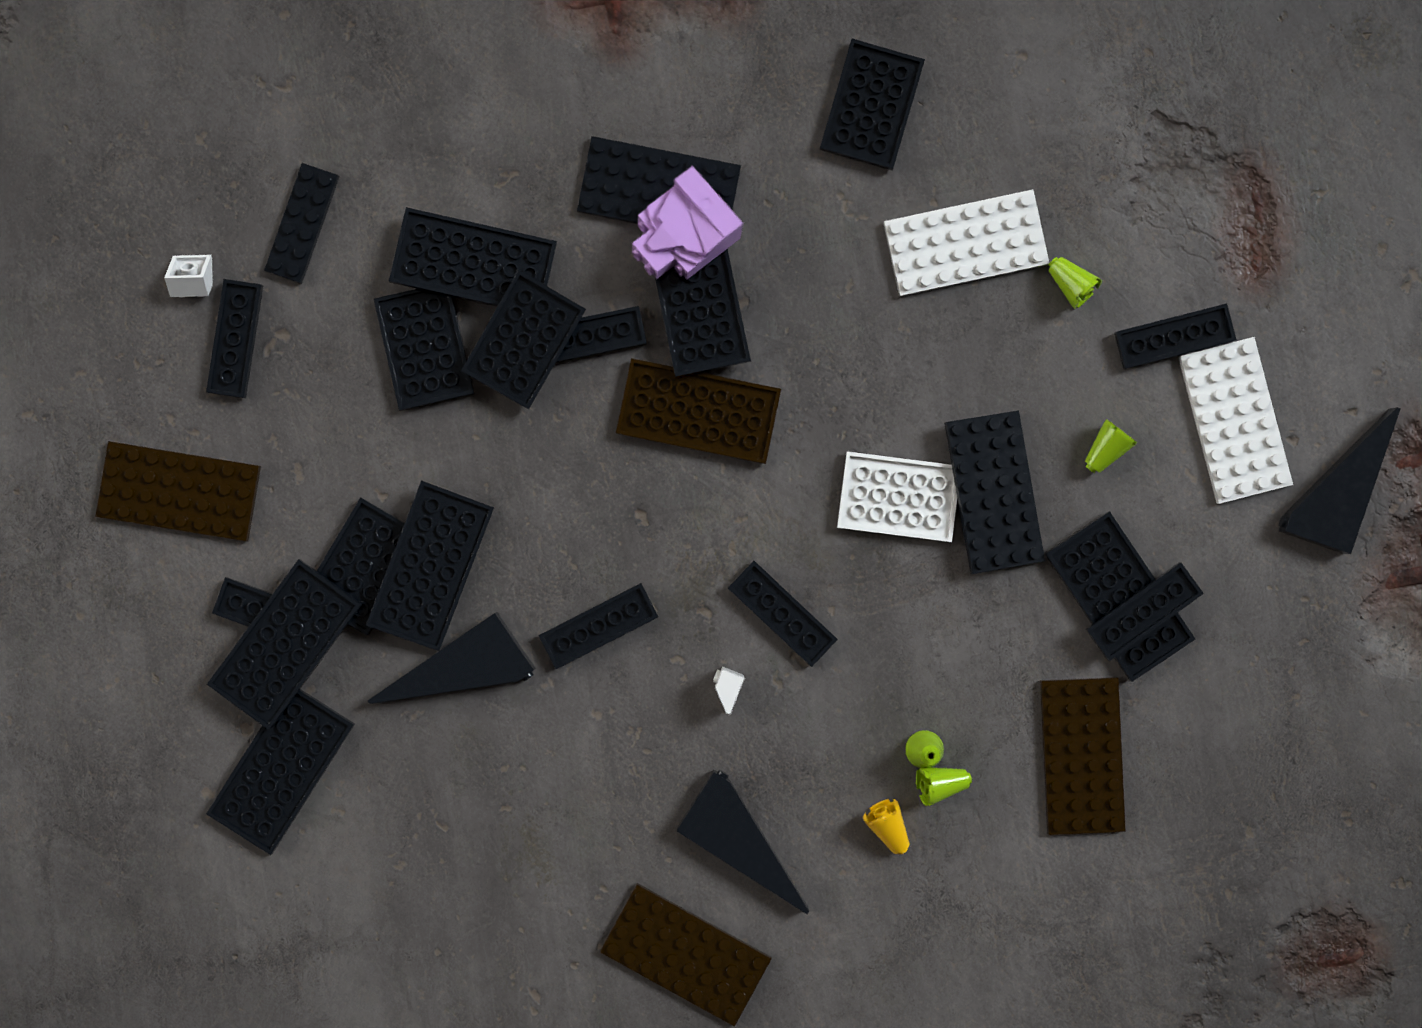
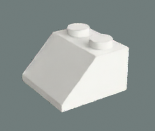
[164,255,213,298]
[713,666,744,714]

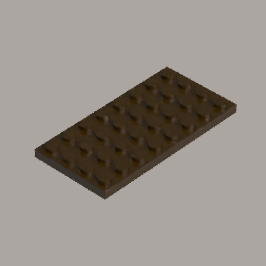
[616,358,781,464]
[95,441,261,541]
[1040,677,1126,835]
[600,883,772,1027]

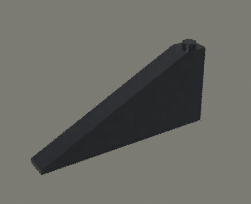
[1279,407,1401,554]
[368,612,536,704]
[677,770,809,914]

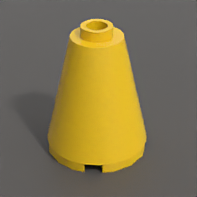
[863,799,910,855]

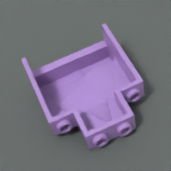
[632,166,743,279]

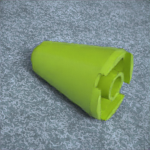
[1048,257,1102,309]
[1085,419,1137,473]
[905,730,944,768]
[916,767,972,806]

